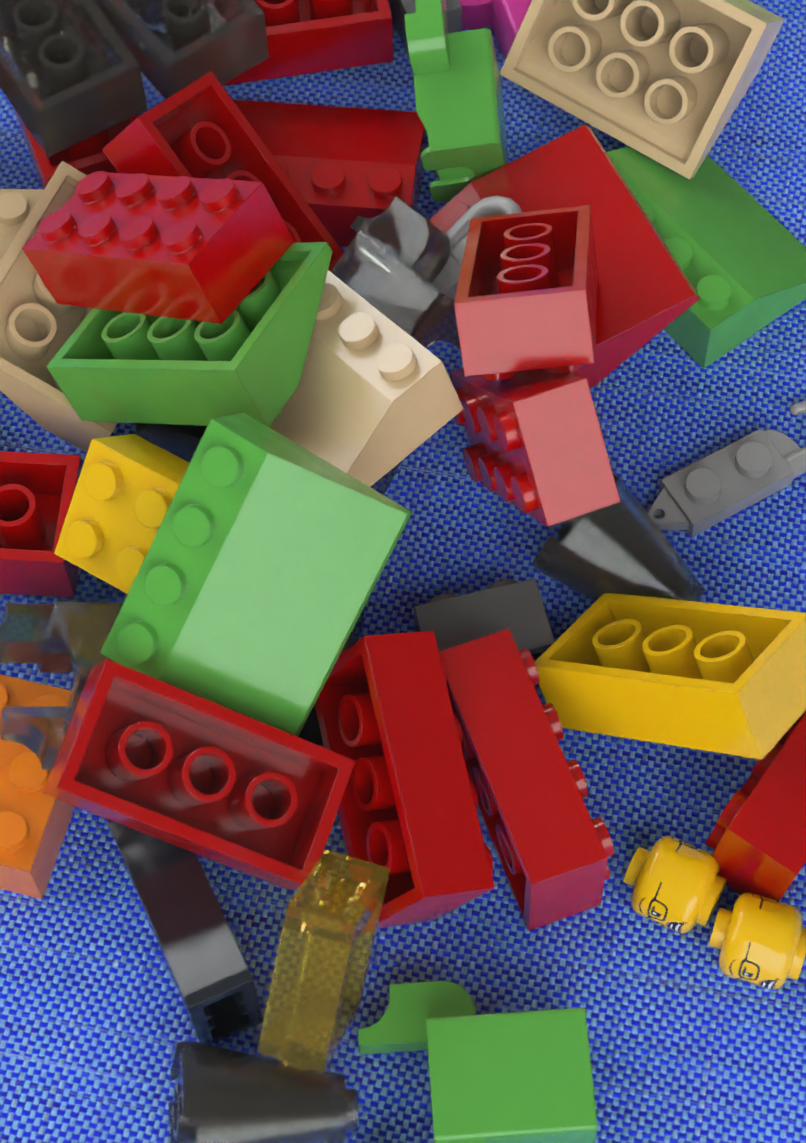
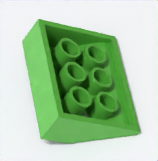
[606,146,806,369]
[46,242,332,427]
[100,413,412,737]

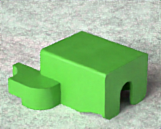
[405,0,508,203]
[358,981,598,1143]

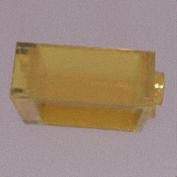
[257,849,390,1073]

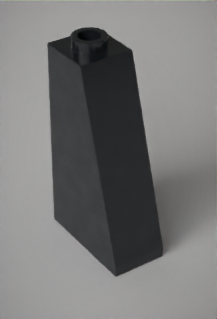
[108,819,264,1049]

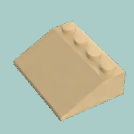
[500,0,785,180]
[0,161,118,453]
[269,270,464,487]

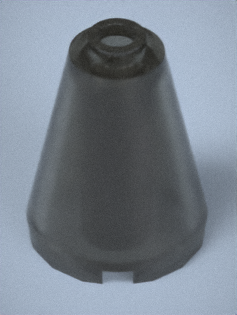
[532,472,705,602]
[169,1040,358,1143]

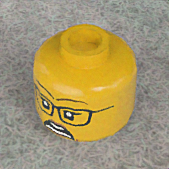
[623,835,727,934]
[708,892,806,990]

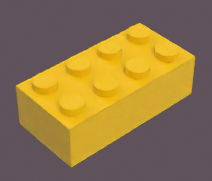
[54,434,190,594]
[535,592,806,760]

